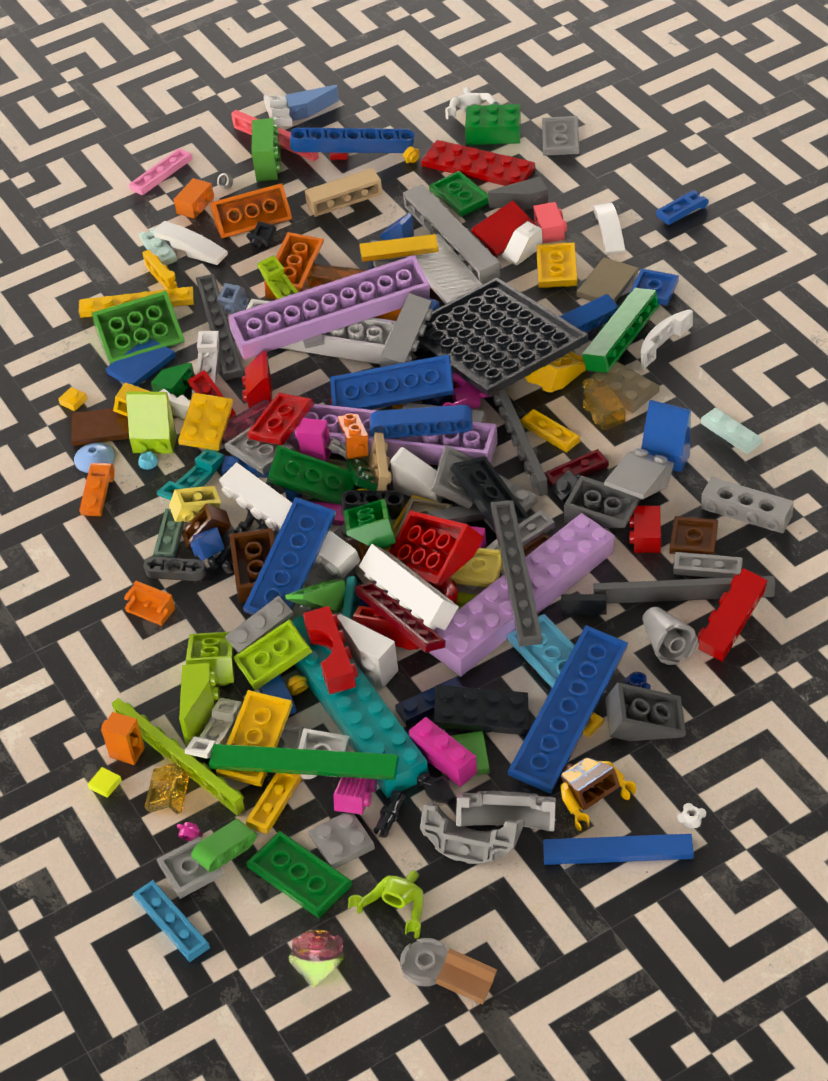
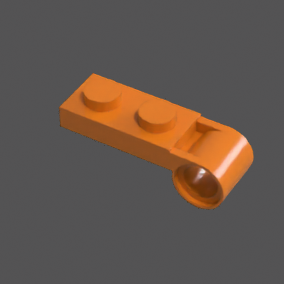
[79,463,115,516]

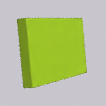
[233,619,312,691]

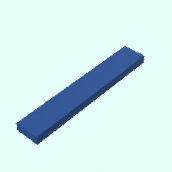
[543,833,694,865]

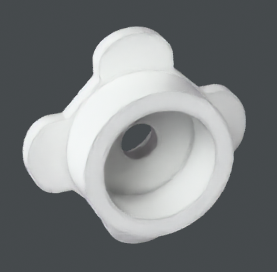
[677,803,706,829]

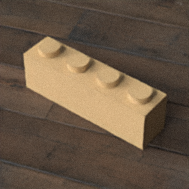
[305,168,382,217]

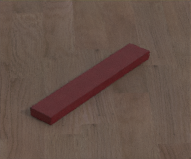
[355,582,446,653]

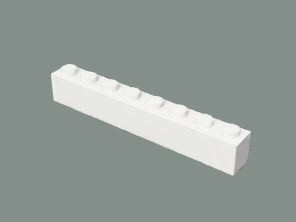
[219,462,361,579]

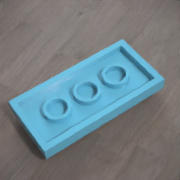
[507,614,575,688]

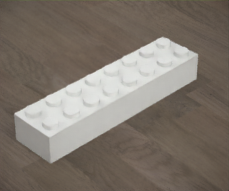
[246,299,396,364]

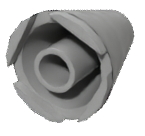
[642,607,698,665]

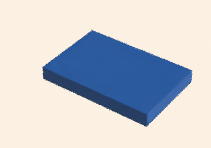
[105,338,176,386]

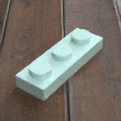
[701,407,762,454]

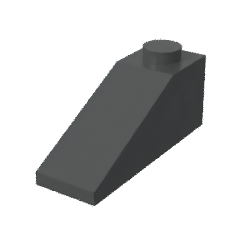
[488,177,548,209]

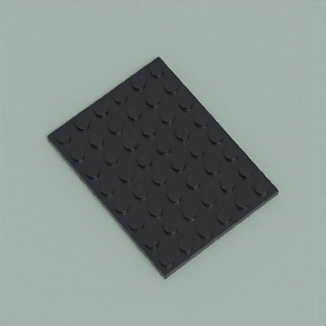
[418,277,589,397]

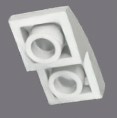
[159,389,191,419]

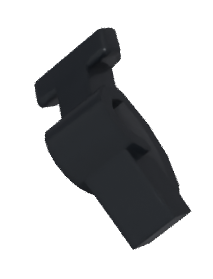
[417,773,456,804]

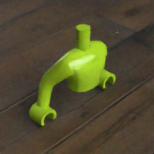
[348,870,423,939]

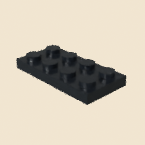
[450,456,529,532]
[434,685,529,735]

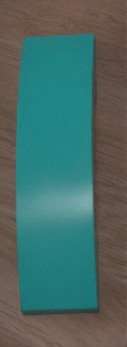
[157,449,224,501]

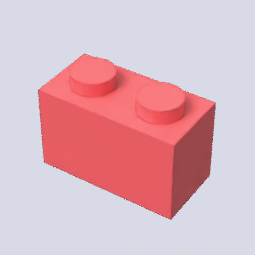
[533,202,567,244]

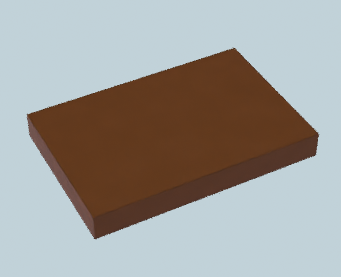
[71,408,129,446]

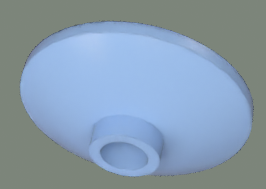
[74,442,115,473]

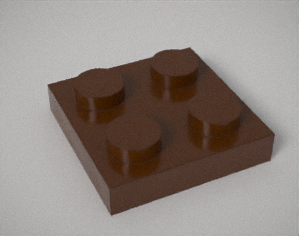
[670,516,718,555]

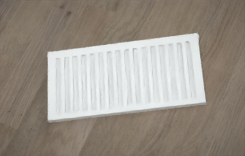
[405,234,483,305]

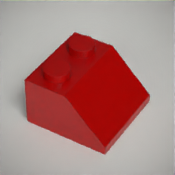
[242,350,273,410]

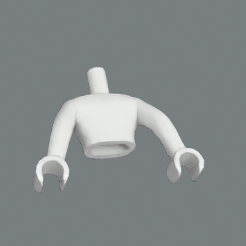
[445,87,502,119]

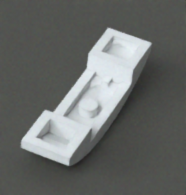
[593,203,625,255]
[641,309,693,369]
[191,331,219,398]
[185,698,242,758]

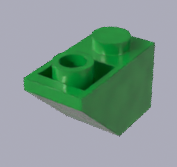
[151,363,195,398]

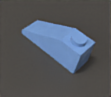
[285,85,339,121]

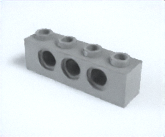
[701,477,794,533]

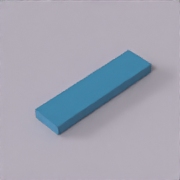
[133,880,210,962]

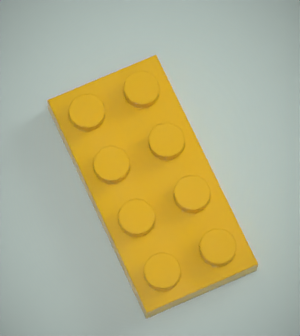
[216,690,293,787]

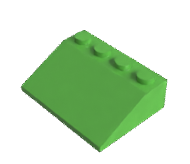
[92,291,185,365]

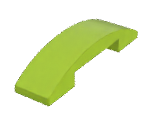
[257,255,299,299]

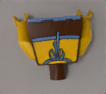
[561,758,636,831]

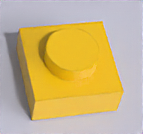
[58,387,88,411]

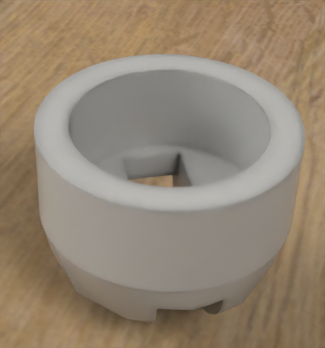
[217,173,233,189]

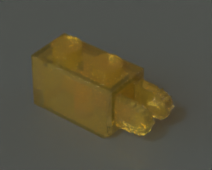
[583,378,626,431]

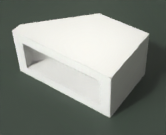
[503,221,542,265]

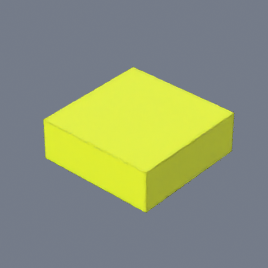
[88,767,122,798]

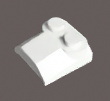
[298,728,350,779]

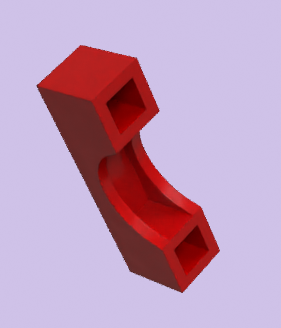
[303,606,358,695]

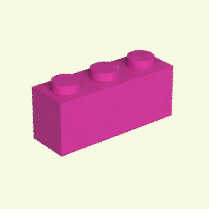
[409,717,478,787]

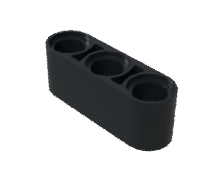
[341,490,404,520]

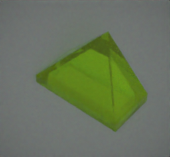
[289,950,344,988]

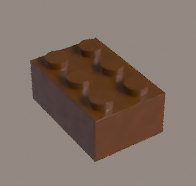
[229,528,275,603]

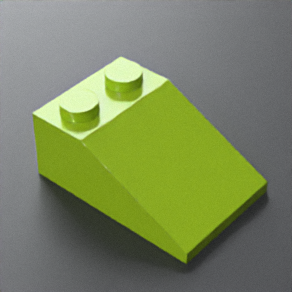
[126,391,177,454]
[186,631,235,686]
[179,663,220,747]

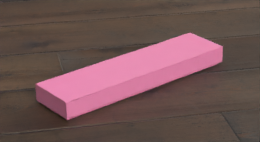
[129,148,193,196]

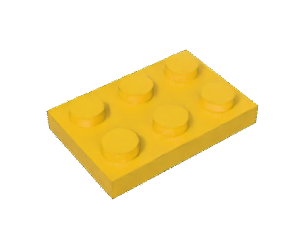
[536,242,577,288]
[178,393,233,451]

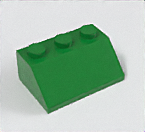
[344,499,396,549]

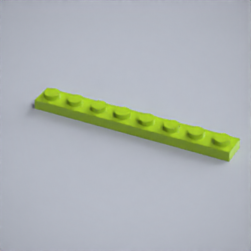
[112,698,245,816]

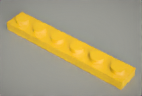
[79,286,194,318]

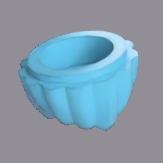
[138,451,158,470]

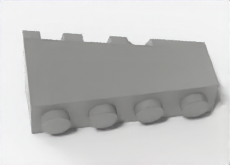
[380,293,433,367]

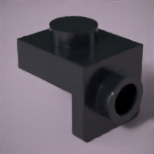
[246,221,277,248]
[551,470,581,503]

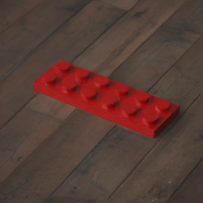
[421,140,535,186]

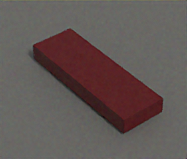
[544,449,609,487]

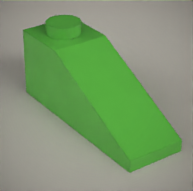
[285,580,346,614]

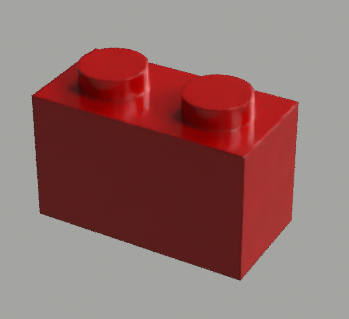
[630,506,661,553]

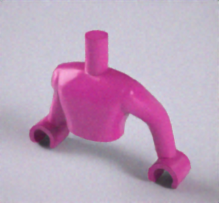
[443,373,492,409]

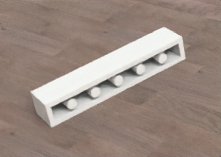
[359,544,459,630]

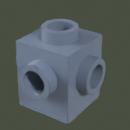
[217,283,250,314]

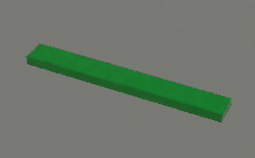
[209,744,399,780]

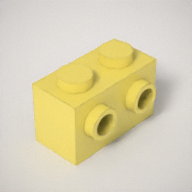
[169,486,221,522]

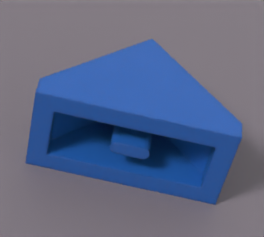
[380,212,414,240]

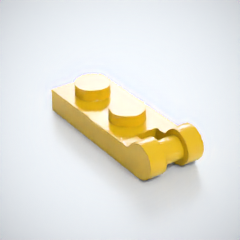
[142,249,178,289]

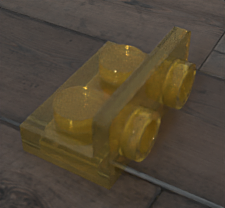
[144,763,189,814]

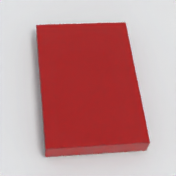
[471,200,537,258]
[247,393,314,446]

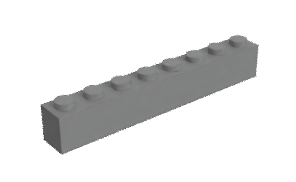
[403,185,501,284]

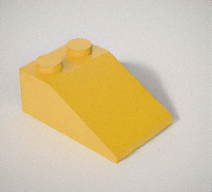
[524,351,586,392]

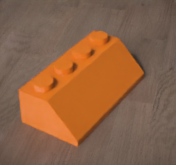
[210,183,293,239]
[264,232,324,300]

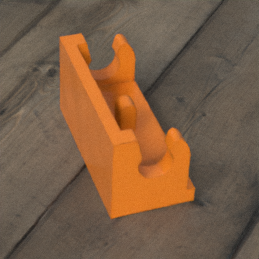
[124,581,175,626]

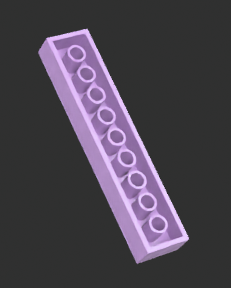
[228,255,430,359]
[286,404,498,465]
[429,513,615,677]

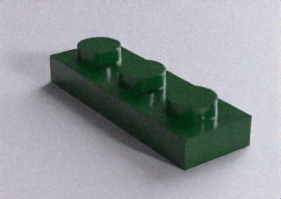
[346,457,378,491]

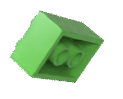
[252,118,281,182]

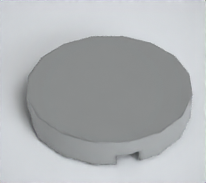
[400,938,448,986]

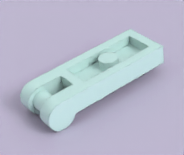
[139,227,178,266]

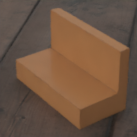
[436,948,497,1005]

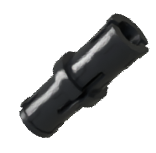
[373,790,406,838]

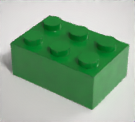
[465,104,521,145]

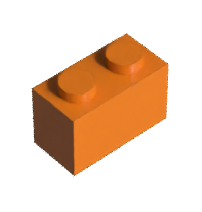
[174,178,214,219]
[101,712,145,765]

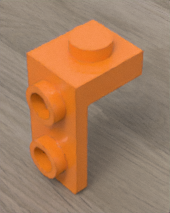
[338,413,368,459]

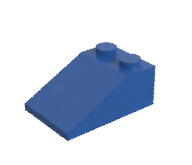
[641,400,691,472]

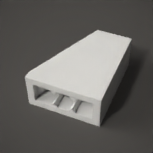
[390,447,446,503]

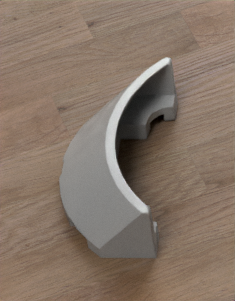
[456,791,556,831]
[420,801,525,864]

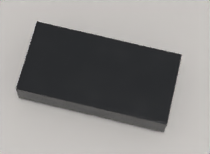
[561,594,607,615]

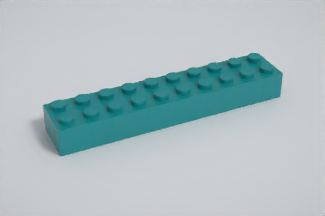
[291,609,428,799]

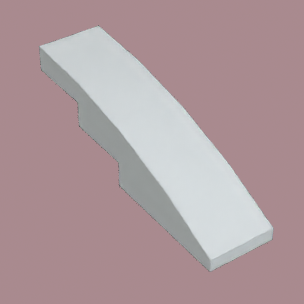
[264,95,292,126]
[153,221,228,265]

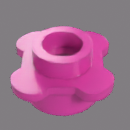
[177,822,203,841]

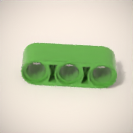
[191,819,257,872]

